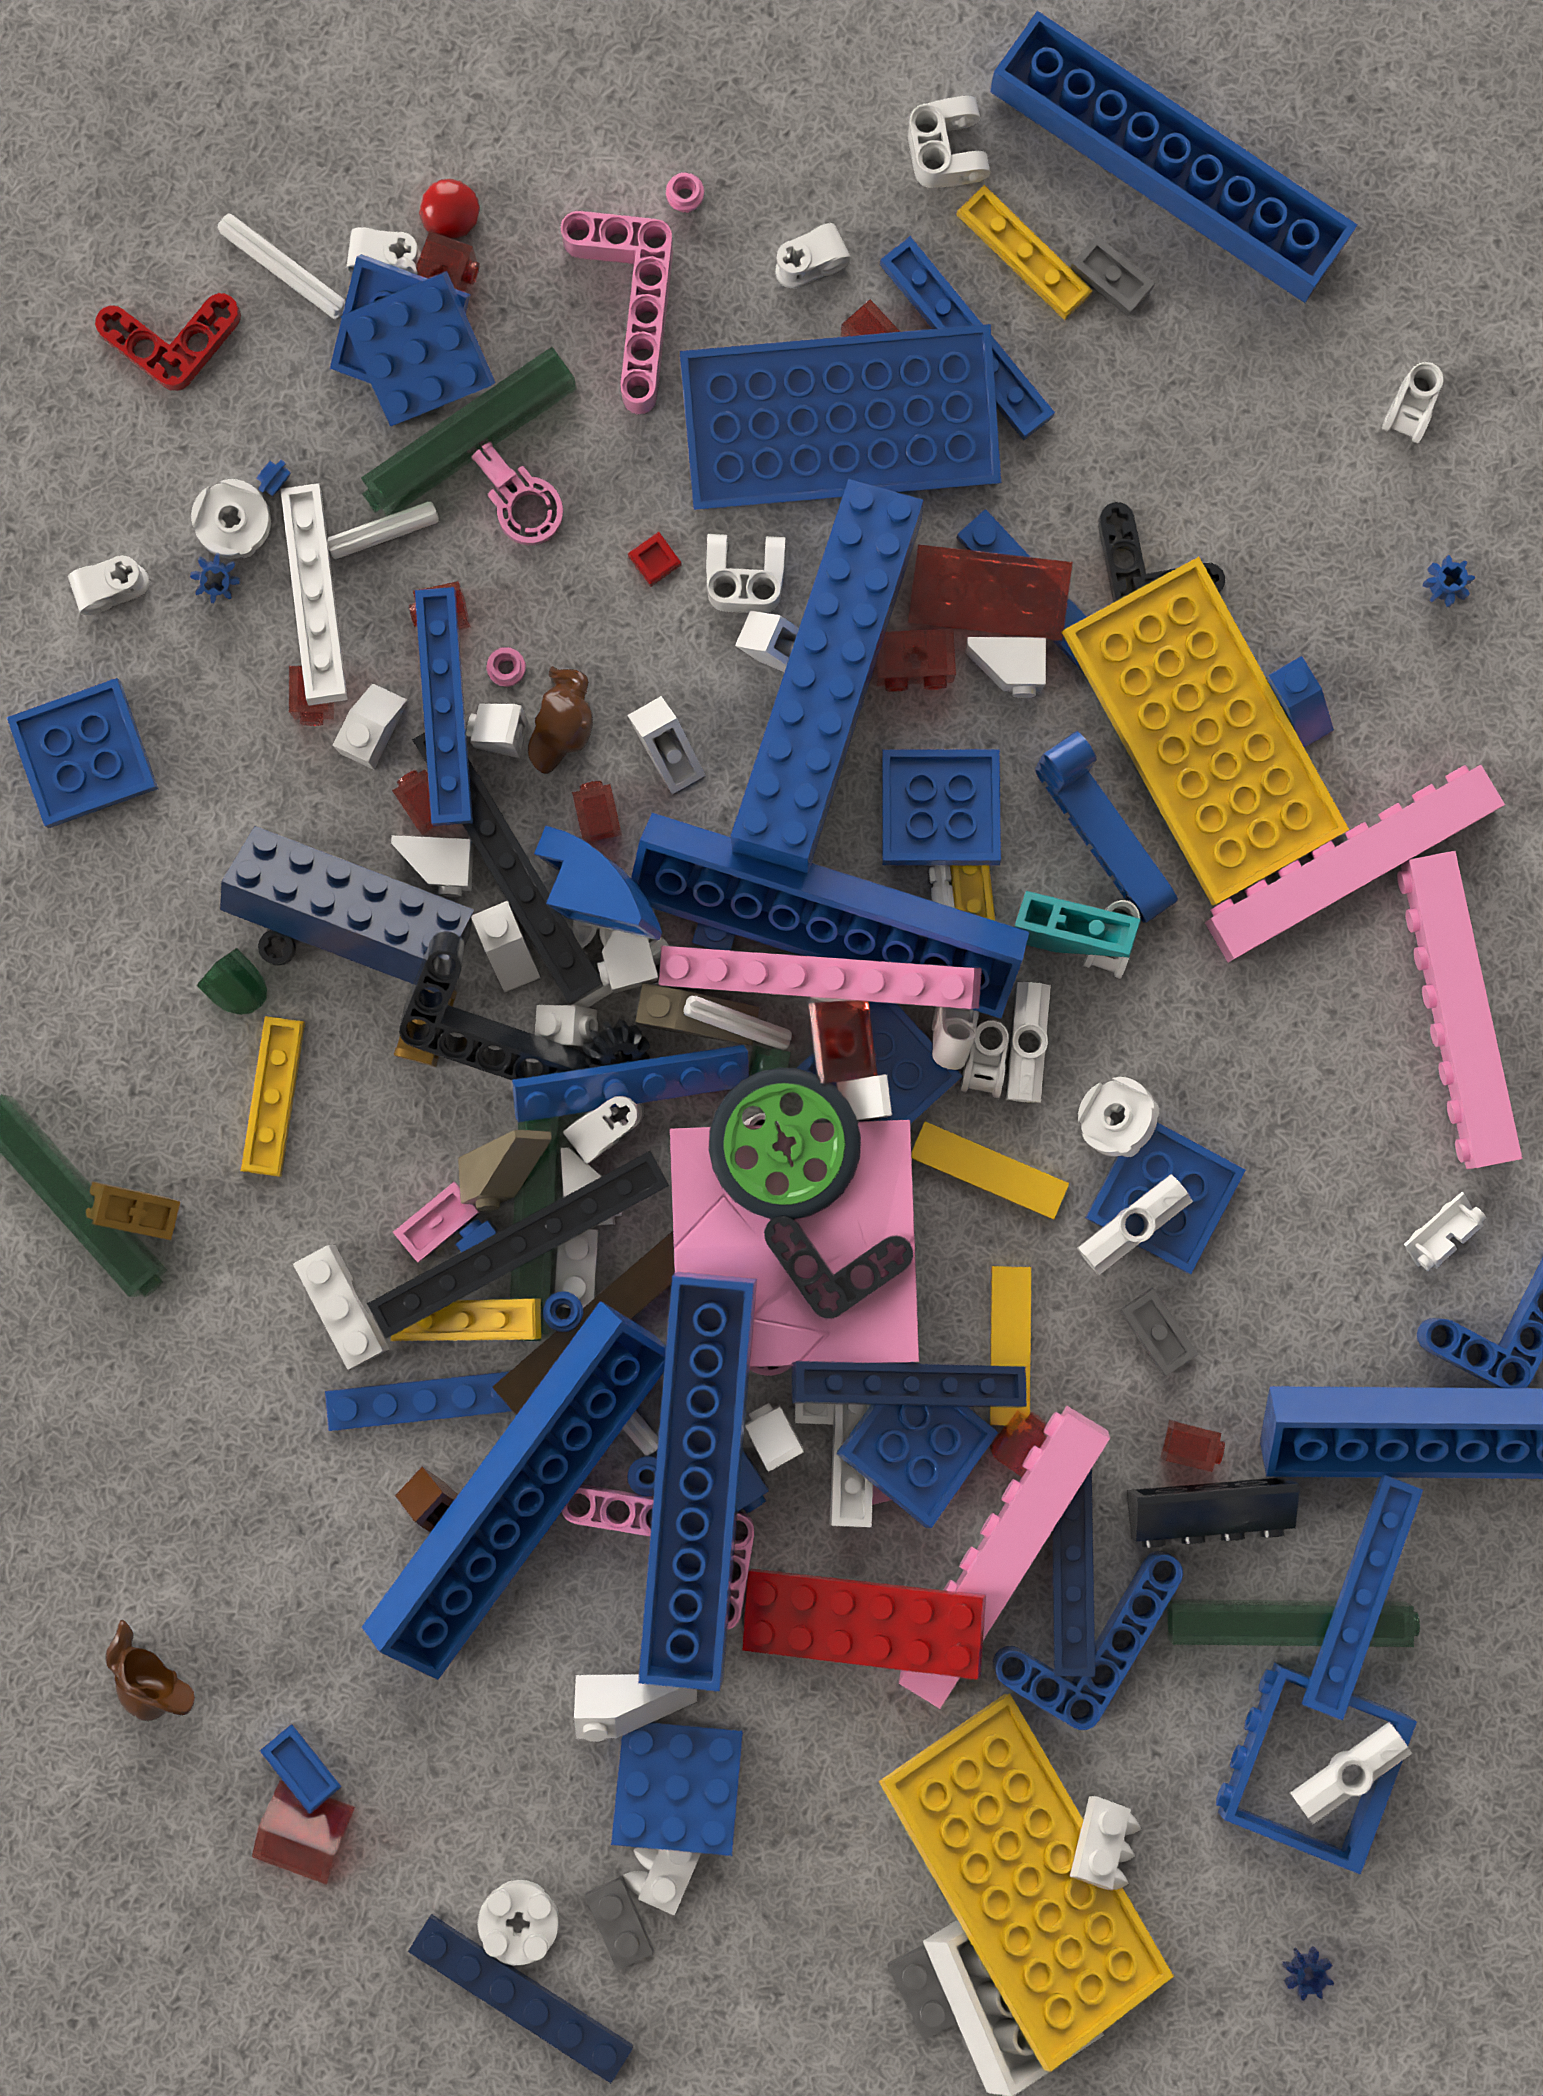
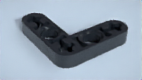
[1098,502,1225,602]
[764,1216,913,1319]

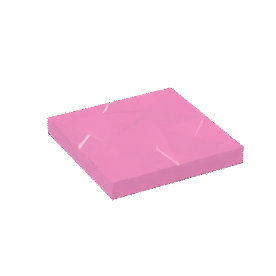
[670,1120,919,1367]

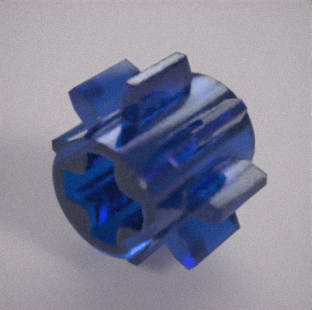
[1282,1946,1335,2001]

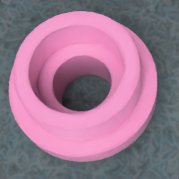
[666,173,704,212]
[487,647,526,687]

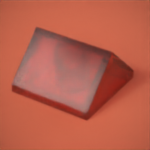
[807,1000,878,1084]
[252,1780,355,1885]

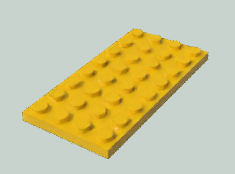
[1062,557,1349,906]
[878,1694,1174,2072]

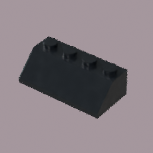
[1127,1477,1300,1548]

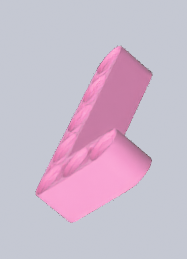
[561,211,673,414]
[562,1485,754,1630]

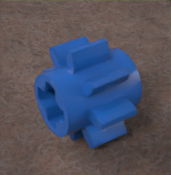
[190,553,240,604]
[1422,555,1475,607]

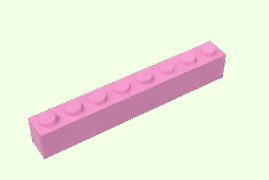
[1205,765,1505,963]
[1397,851,1522,1169]
[659,946,982,1009]
[899,1406,1110,1709]

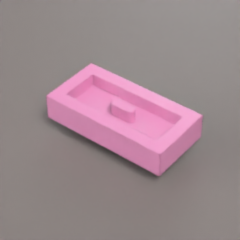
[393,1182,480,1263]

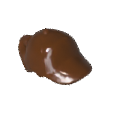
[528,666,593,774]
[105,1620,195,1721]

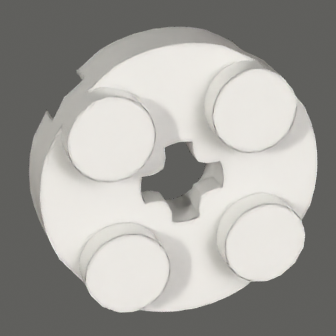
[191,479,271,559]
[1078,1077,1159,1157]
[478,1880,559,1965]

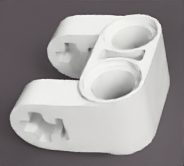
[908,96,991,188]
[706,534,785,613]
[563,1096,644,1164]

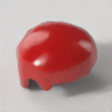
[419,179,480,240]

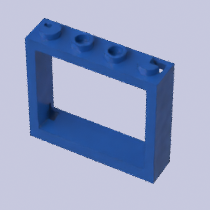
[1216,1662,1417,1875]

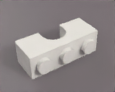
[293,1245,390,1370]

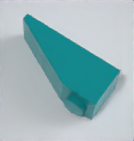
[1014,891,1141,958]

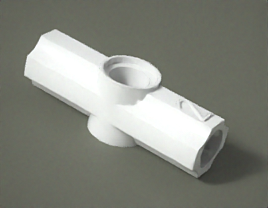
[1006,982,1051,1103]
[1077,1174,1193,1275]
[1290,1722,1412,1824]

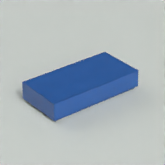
[260,1724,342,1814]

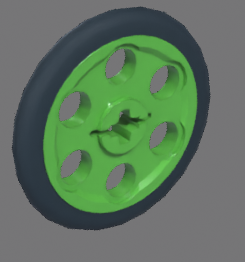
[709,1068,861,1220]

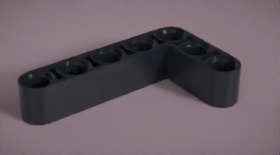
[399,931,587,1081]

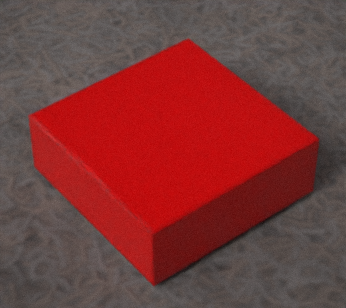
[628,532,682,587]

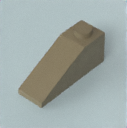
[636,983,759,1046]
[458,1130,551,1211]

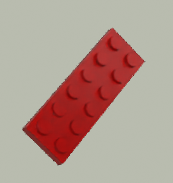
[742,1569,986,1679]

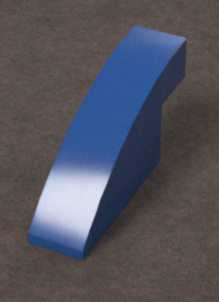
[534,826,662,940]

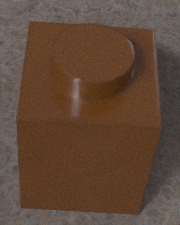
[395,1466,458,1533]

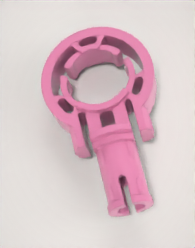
[471,442,563,545]

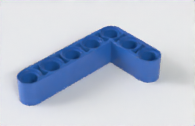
[1035,731,1178,923]
[1417,1257,1543,1388]
[993,1551,1183,1730]

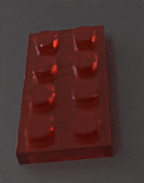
[908,544,1073,641]

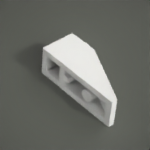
[574,1674,697,1742]

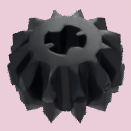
[583,1018,650,1068]

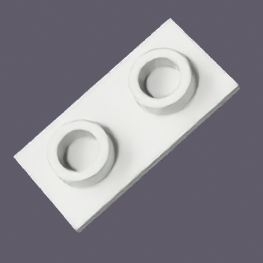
[1404,1192,1487,1271]

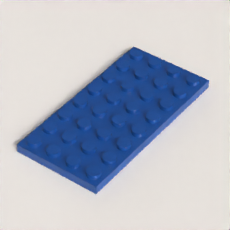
[680,324,1001,510]

